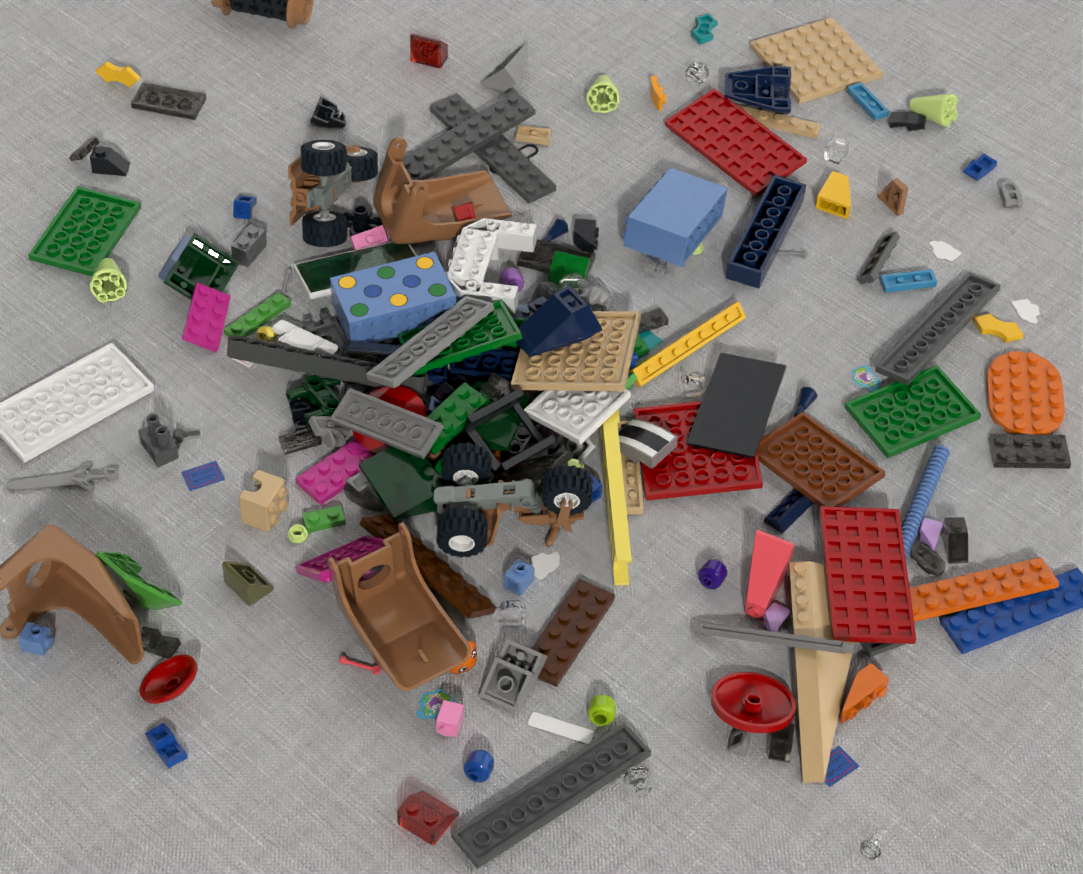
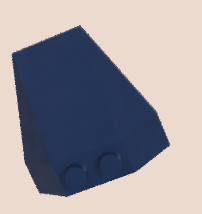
[724,66,791,114]

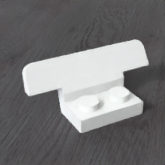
[272,320,338,373]

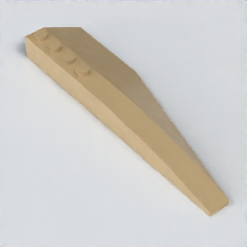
[789,561,855,783]

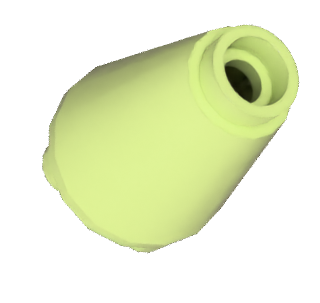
[586,75,619,113]
[910,94,958,127]
[90,258,127,302]

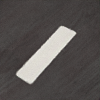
[527,712,594,744]

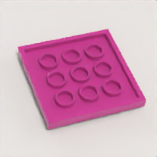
[295,535,384,583]

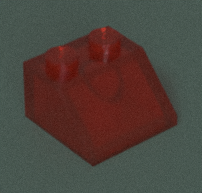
[410,34,448,69]
[397,791,459,846]

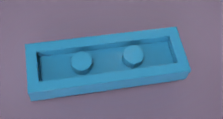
[847,82,889,121]
[880,269,937,293]

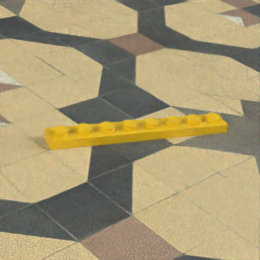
[629,301,746,387]

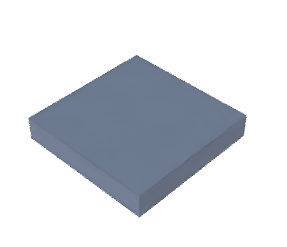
[158,235,191,280]

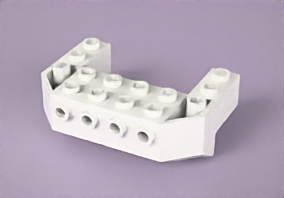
[445,218,537,315]

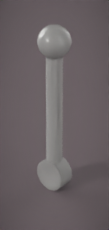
[776,250,809,257]
[280,268,292,297]

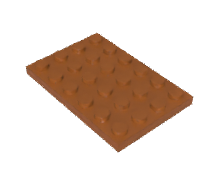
[757,412,885,507]

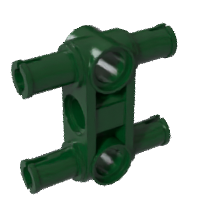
[286,375,341,425]

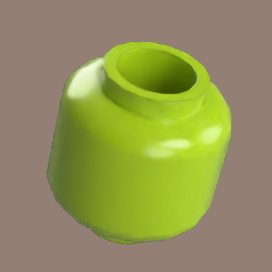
[587,694,616,726]

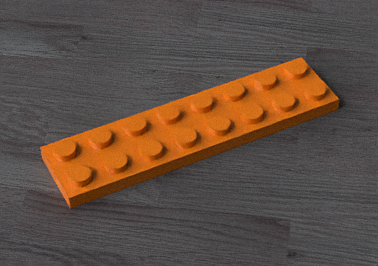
[910,557,1059,622]

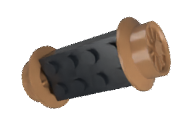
[211,0,313,29]

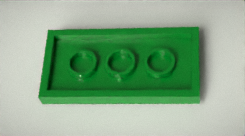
[426,382,491,455]

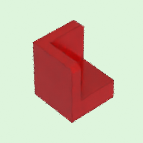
[451,202,476,222]

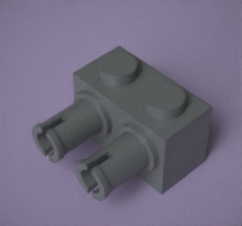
[138,413,180,468]

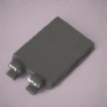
[302,312,359,359]

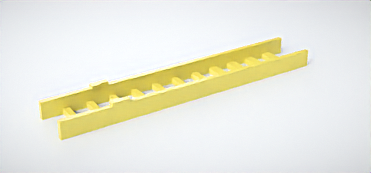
[599,410,632,585]

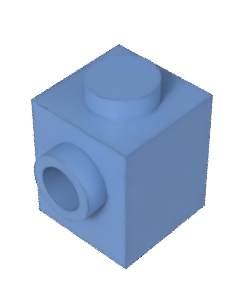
[504,559,535,596]
[18,622,54,656]

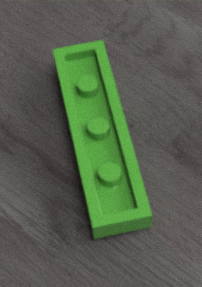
[224,292,291,337]

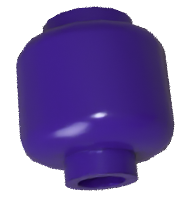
[698,559,728,589]

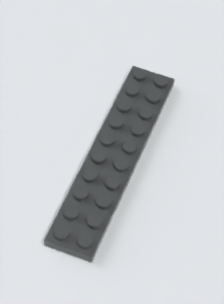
[380,92,536,180]
[430,94,557,204]
[875,272,1001,386]
[451,722,651,869]

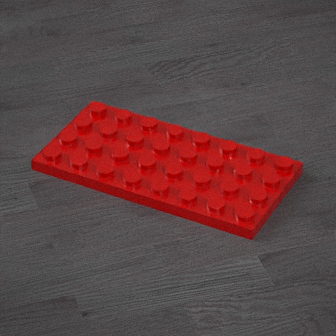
[665,88,807,197]
[819,506,917,644]

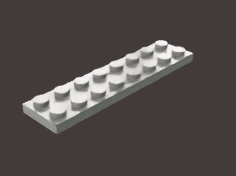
[366,296,494,388]

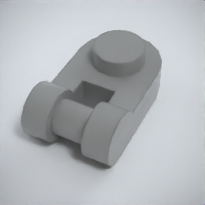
[1000,181,1023,208]

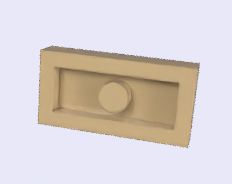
[516,125,552,146]

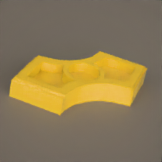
[95,61,141,87]
[974,313,1024,343]

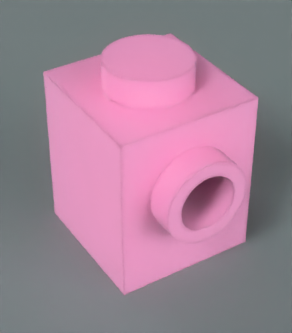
[436,700,464,738]

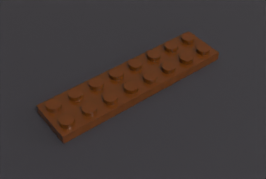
[360,514,497,619]

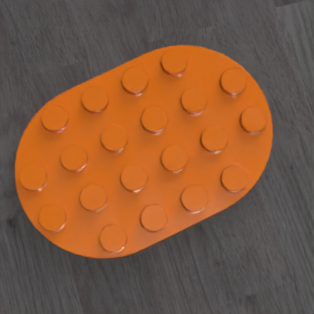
[986,351,1065,439]

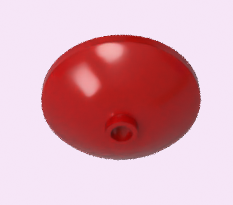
[139,654,198,704]

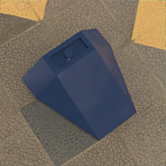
[516,285,602,357]

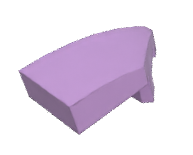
[919,517,943,553]
[763,602,792,632]

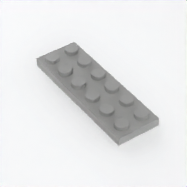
[330,388,444,459]

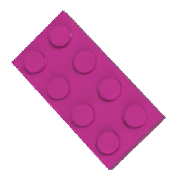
[182,282,231,353]
[295,439,374,505]

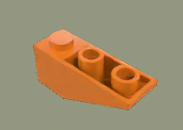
[840,663,889,723]

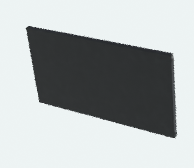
[686,353,786,459]

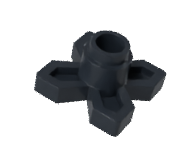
[343,204,385,236]

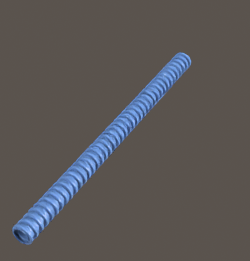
[901,445,950,560]

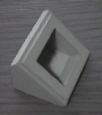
[728,730,751,756]

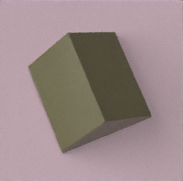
[222,561,274,606]

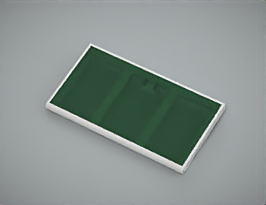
[293,242,417,300]

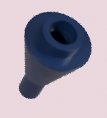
[540,219,569,246]
[793,387,818,417]

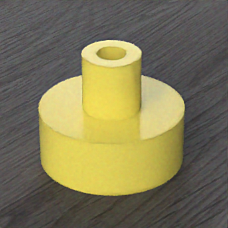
[257,326,277,342]

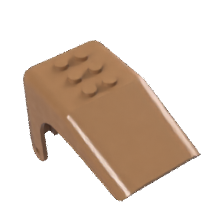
[373,137,512,245]
[327,522,471,691]
[0,524,144,664]

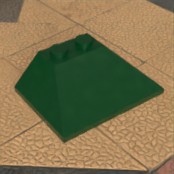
[163,233,240,300]

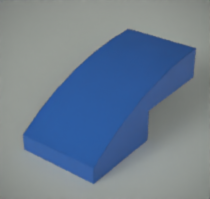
[963,153,997,181]
[145,723,188,768]

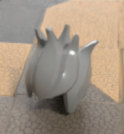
[580,285,612,311]

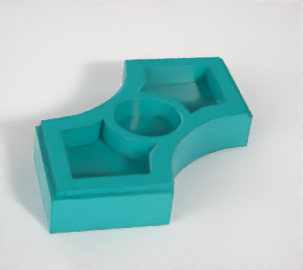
[691,13,718,45]

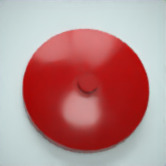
[353,386,428,455]
[711,672,796,733]

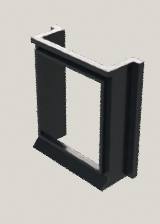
[462,388,557,477]

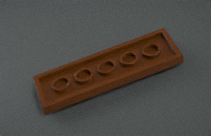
[532,579,615,687]

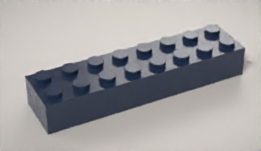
[726,175,806,289]

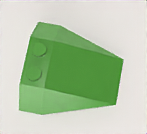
[96,551,182,610]

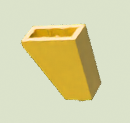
[816,171,851,219]

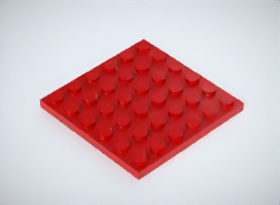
[634,401,763,501]

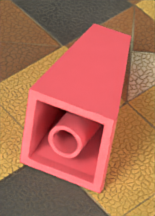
[745,530,795,620]

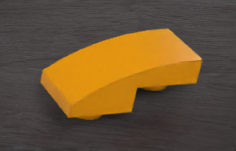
[650,76,666,111]

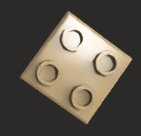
[239,470,289,532]

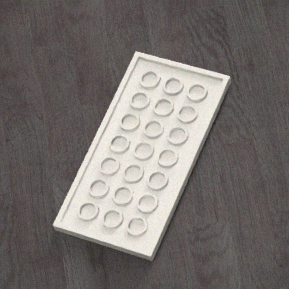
[0,343,155,463]

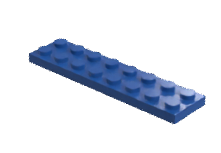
[941,567,1083,654]

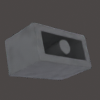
[231,224,267,267]

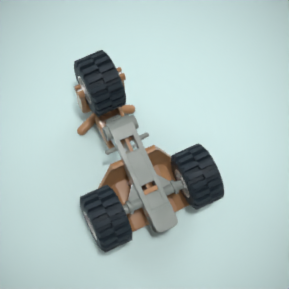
[288,140,378,247]
[434,442,592,558]

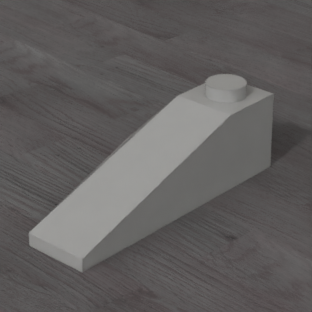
[481,42,529,91]

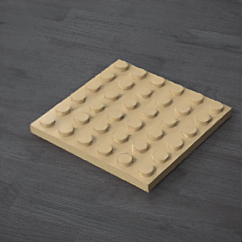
[750,17,883,104]
[511,311,641,392]

